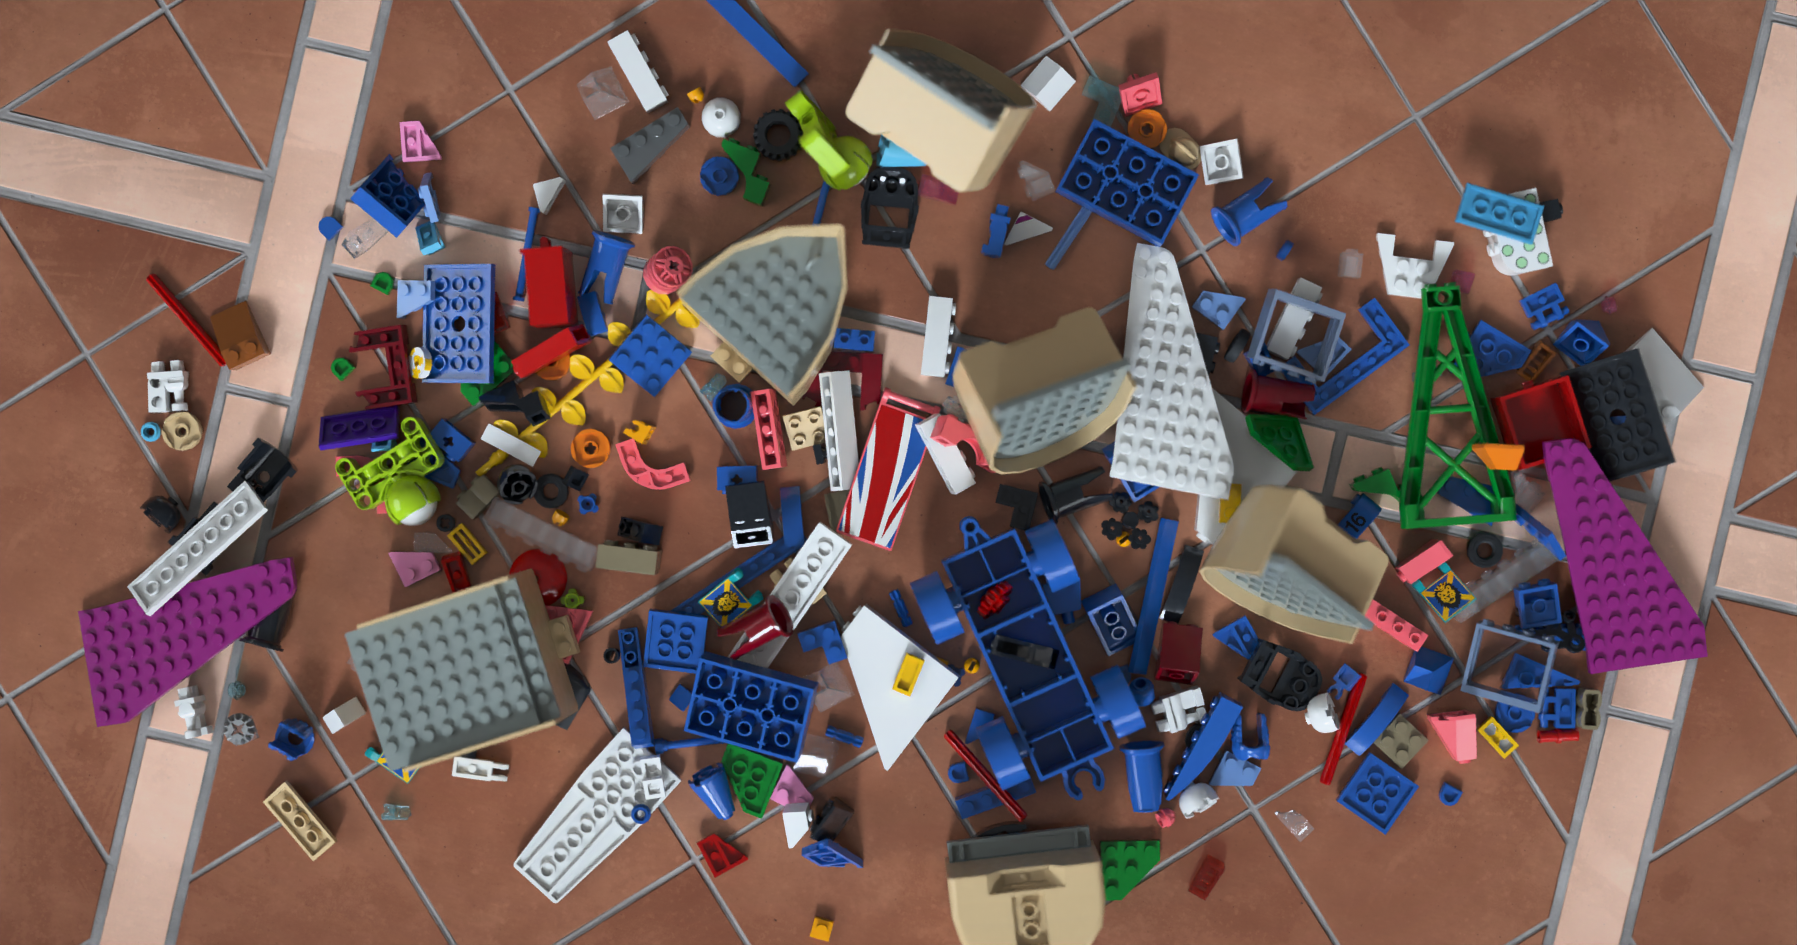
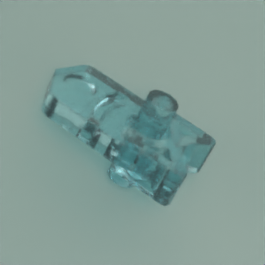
[700,373,727,402]
[381,804,411,820]

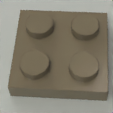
[1373,713,1429,769]

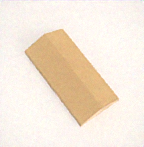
[263,781,338,861]

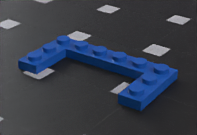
[1281,298,1409,415]

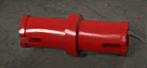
[1537,728,1580,744]

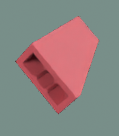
[1395,538,1453,584]

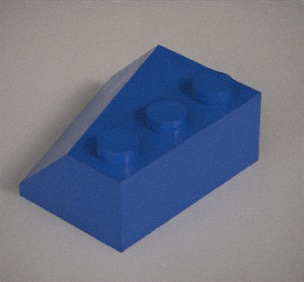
[350,154,425,238]

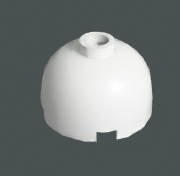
[702,98,741,138]
[1305,693,1340,733]
[1179,782,1219,819]

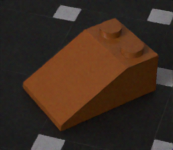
[210,301,271,370]

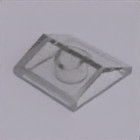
[793,734,840,780]

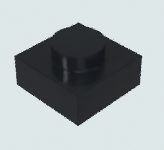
[813,444,827,465]
[562,465,589,491]

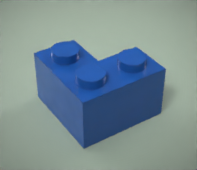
[797,619,847,664]

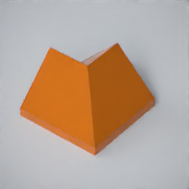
[1472,444,1524,470]

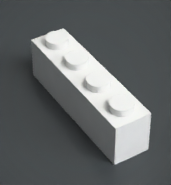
[607,30,669,113]
[1267,278,1323,360]
[921,296,956,378]
[915,414,976,495]

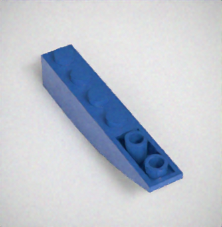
[618,627,655,749]
[1163,692,1243,801]

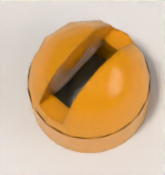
[687,87,704,103]
[552,509,570,526]
[1116,531,1131,547]
[964,657,980,674]

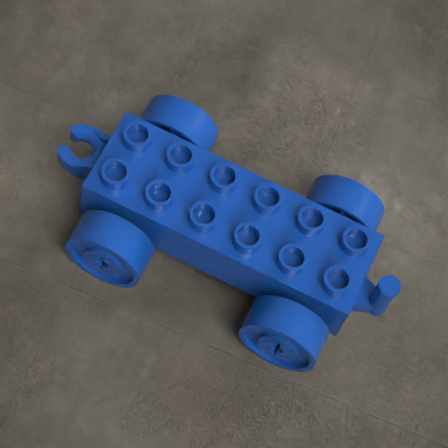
[910,516,1146,801]

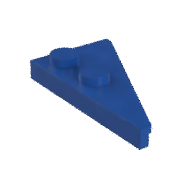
[1500,653,1580,689]

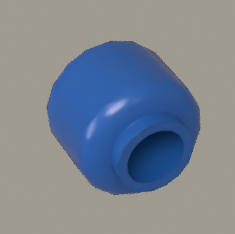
[1129,677,1155,707]

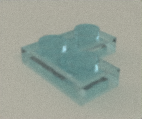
[1081,76,1121,127]

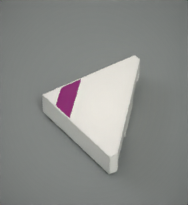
[1004,212,1053,246]

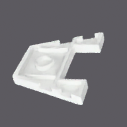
[1376,233,1454,299]

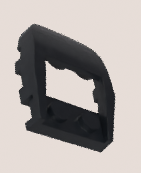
[861,167,919,249]
[1237,639,1322,711]

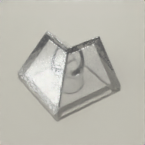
[577,67,630,120]
[803,661,855,713]

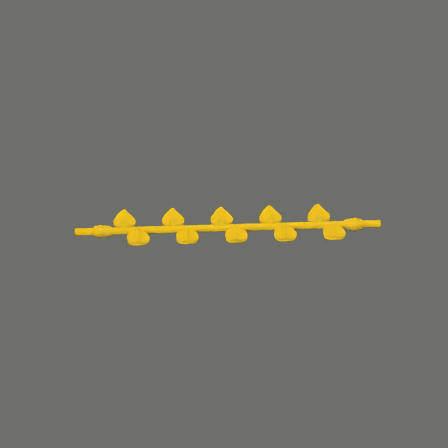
[475,290,700,477]

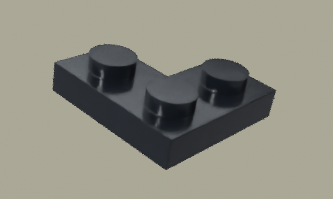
[995,484,1038,531]

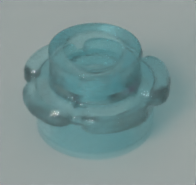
[228,680,246,700]

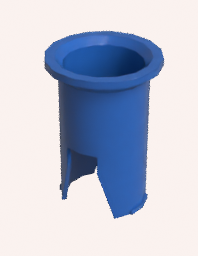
[1211,177,1288,246]
[578,230,636,304]
[712,384,754,429]
[1119,740,1165,813]

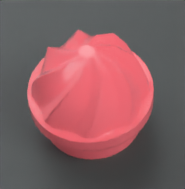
[1155,808,1176,828]

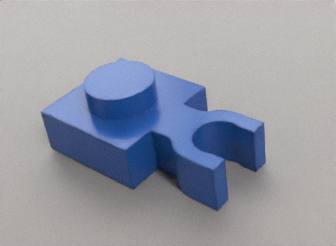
[1327,663,1362,700]

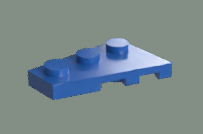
[1437,476,1494,526]
[1515,504,1566,561]

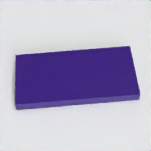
[319,405,400,451]

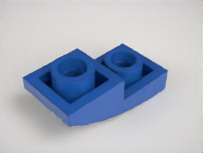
[577,291,608,337]

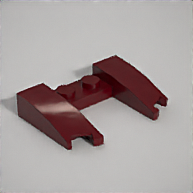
[349,325,418,410]
[802,351,883,411]

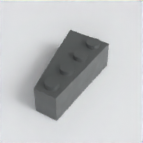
[610,107,690,185]

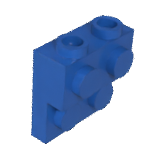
[1513,579,1562,629]

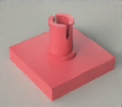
[1118,72,1162,117]

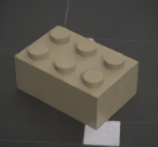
[595,540,662,575]

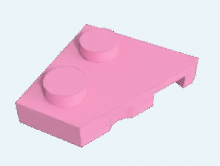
[400,121,442,162]
[388,552,442,587]
[770,764,814,806]

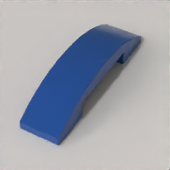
[1345,683,1409,756]

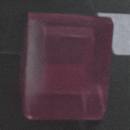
[1451,270,1475,294]

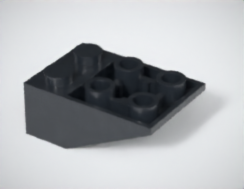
[725,481,774,548]
[809,797,854,841]

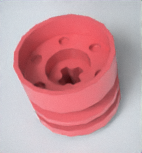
[643,246,693,294]

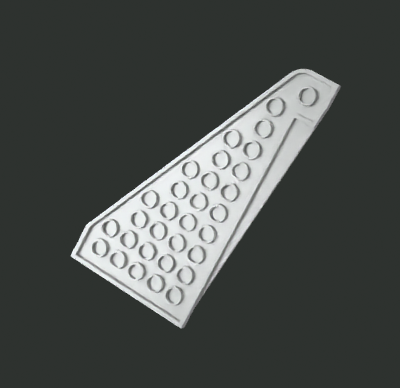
[1110,243,1234,500]

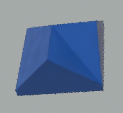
[1553,319,1610,366]
[1403,646,1454,695]

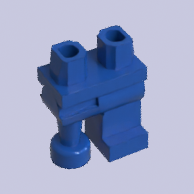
[981,204,1011,259]

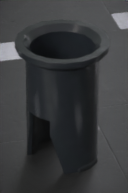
[1038,466,1113,525]
[239,590,297,652]

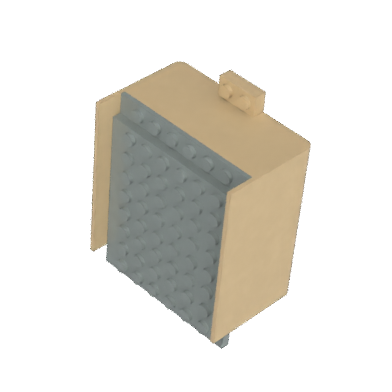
[345,569,580,772]

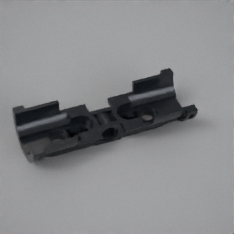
[168,438,298,576]

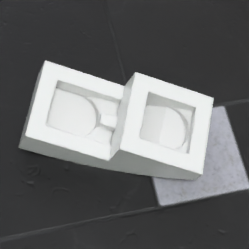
[640,754,666,799]

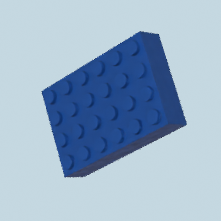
[1055,119,1199,247]
[684,651,819,763]

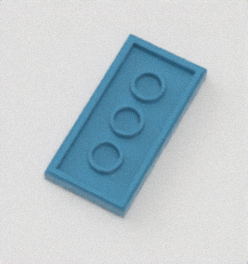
[1454,183,1544,245]

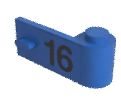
[1337,493,1382,539]

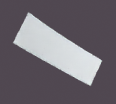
[480,424,541,467]

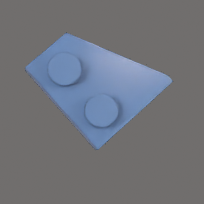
[418,172,440,223]
[397,280,435,319]
[1191,291,1246,330]
[1296,337,1351,376]
[1209,750,1261,786]

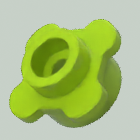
[561,588,584,609]

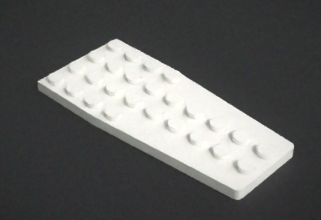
[514,727,682,903]

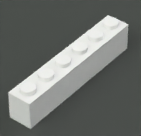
[819,371,859,491]

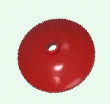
[509,549,567,605]

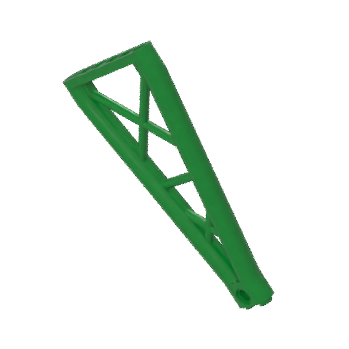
[1399,282,1517,529]

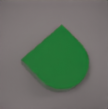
[370,272,394,295]
[331,358,356,381]

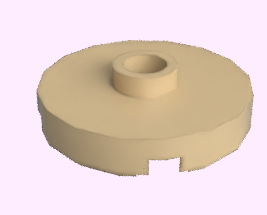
[162,412,203,451]

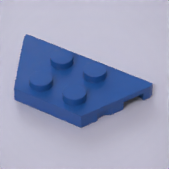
[802,839,863,868]

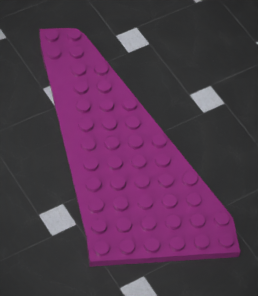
[1542,438,1708,674]
[78,557,297,727]

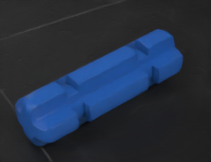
[889,589,913,627]
[825,726,864,748]

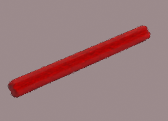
[146,273,227,367]
[1320,672,1367,785]
[944,730,1027,822]

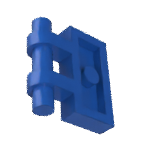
[1519,283,1570,330]
[1538,688,1576,728]

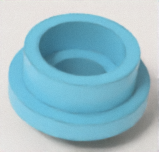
[141,422,161,442]

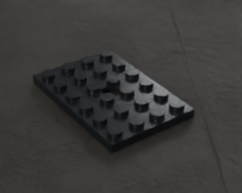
[1560,348,1677,482]

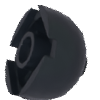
[497,464,538,505]
[140,496,180,534]

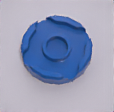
[700,156,739,196]
[1494,693,1535,733]

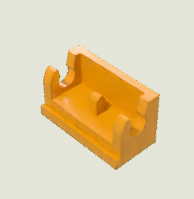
[623,420,656,444]

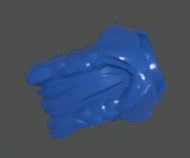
[1231,713,1270,760]
[268,718,315,761]

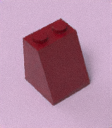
[1154,622,1203,685]

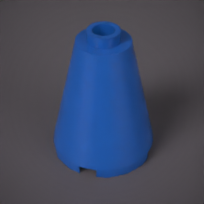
[688,763,735,820]

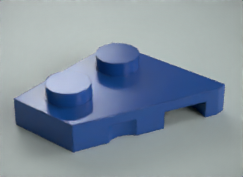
[1212,615,1258,660]

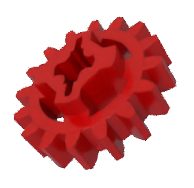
[977,581,1013,619]

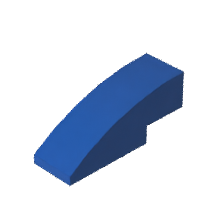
[780,486,805,547]

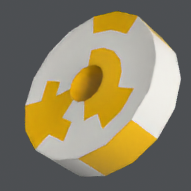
[409,347,432,379]

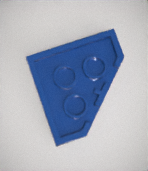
[1448,320,1531,377]

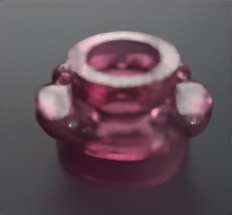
[1601,296,1617,315]

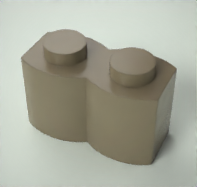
[456,475,500,520]
[1575,687,1602,730]

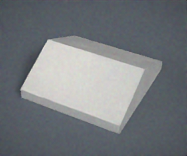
[1021,56,1076,111]
[1199,139,1244,185]
[603,193,644,234]

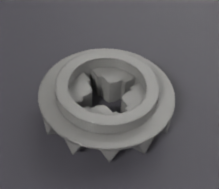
[223,713,255,745]

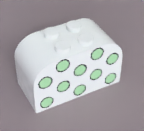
[1483,188,1553,276]

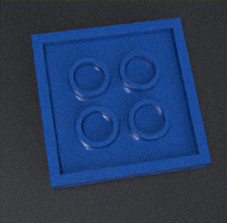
[608,314,692,397]
[643,609,709,674]
[1336,752,1419,835]

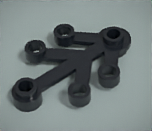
[1515,608,1585,653]

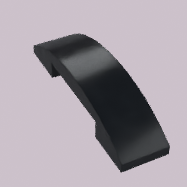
[1159,545,1204,624]
[971,821,1027,838]

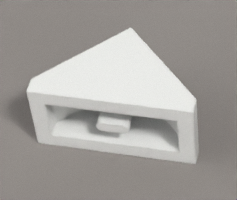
[533,177,566,215]
[322,697,366,734]

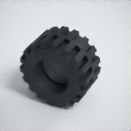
[753,109,804,161]

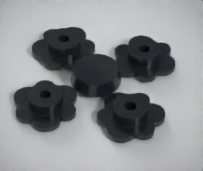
[1101,492,1159,549]

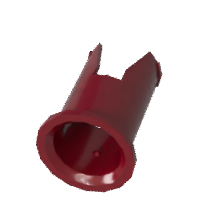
[1241,368,1315,420]
[717,595,794,660]

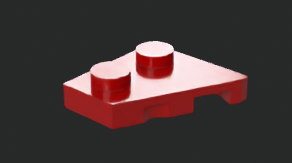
[696,833,748,878]

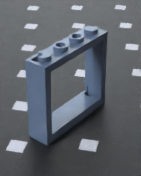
[1247,289,1346,384]
[1460,619,1559,713]

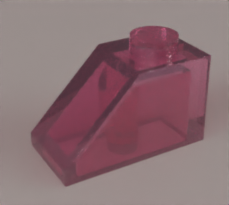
[918,174,959,205]

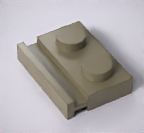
[824,490,849,532]

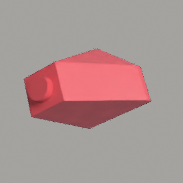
[1427,709,1477,764]

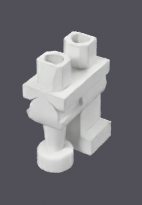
[147,360,189,413]
[174,685,214,739]
[1151,685,1206,733]

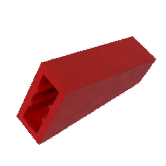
[511,324,592,379]

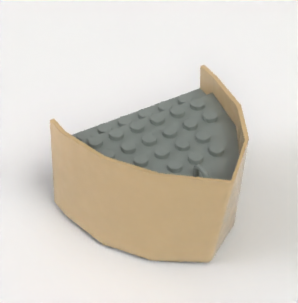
[677,224,847,406]

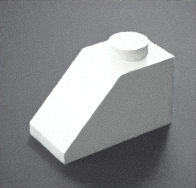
[782,802,814,848]

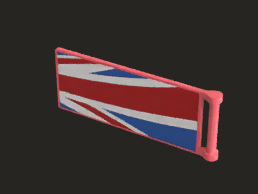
[836,387,941,551]

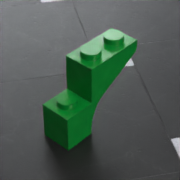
[721,138,771,206]
[1349,467,1423,502]

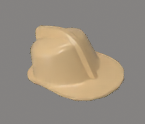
[1159,128,1201,170]

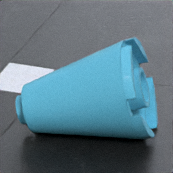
[876,134,926,167]

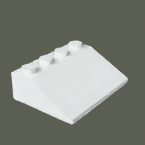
[1624,328,1704,426]

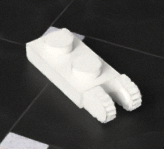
[452,756,509,782]

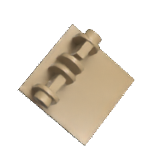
[782,406,826,451]

